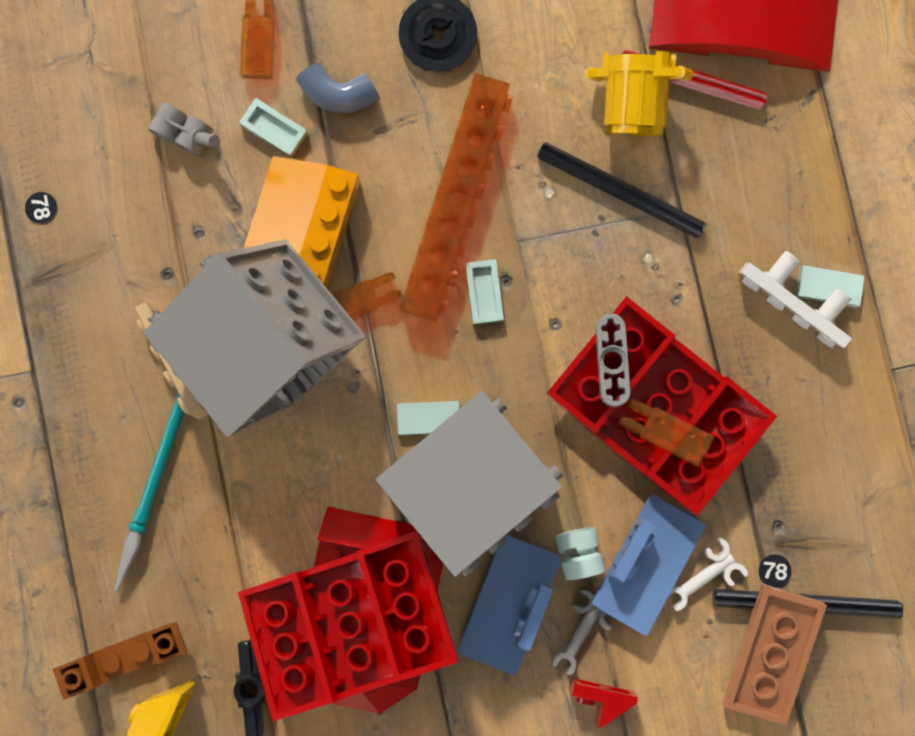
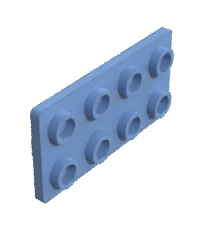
[591,494,706,636]
[458,534,561,676]

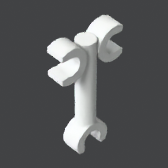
[669,538,748,611]

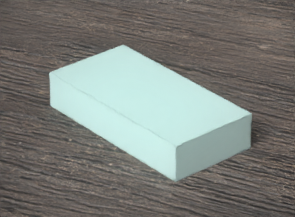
[239,98,308,158]
[465,259,504,325]
[795,265,865,308]
[397,401,459,435]

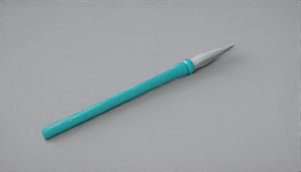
[114,392,184,592]

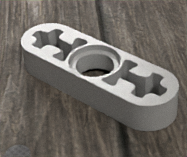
[595,313,630,407]

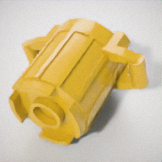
[585,51,693,136]

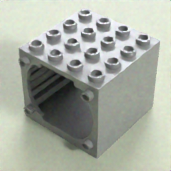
[143,239,366,438]
[375,391,564,577]

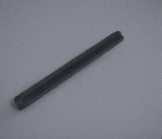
[537,142,706,238]
[712,589,904,619]

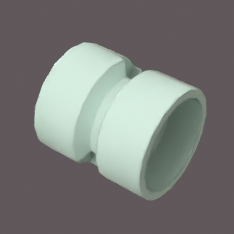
[555,527,605,580]

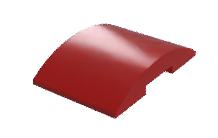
[649,0,838,72]
[546,296,778,516]
[238,531,459,722]

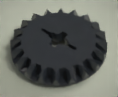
[398,0,477,73]

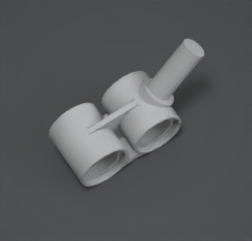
[148,102,220,157]

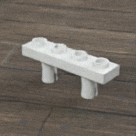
[738,251,852,349]

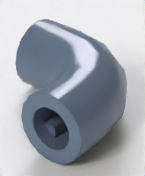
[296,63,380,114]

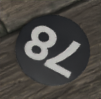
[25,192,57,223]
[758,554,791,588]

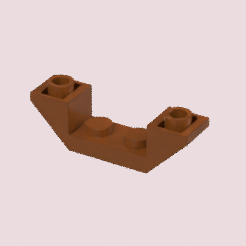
[53,621,188,700]

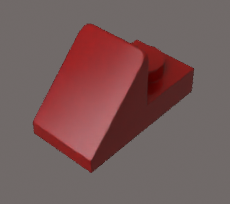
[569,677,638,728]

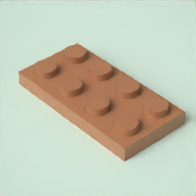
[722,584,827,726]

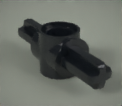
[233,640,267,736]

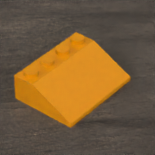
[244,156,361,289]

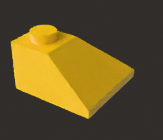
[127,680,197,736]

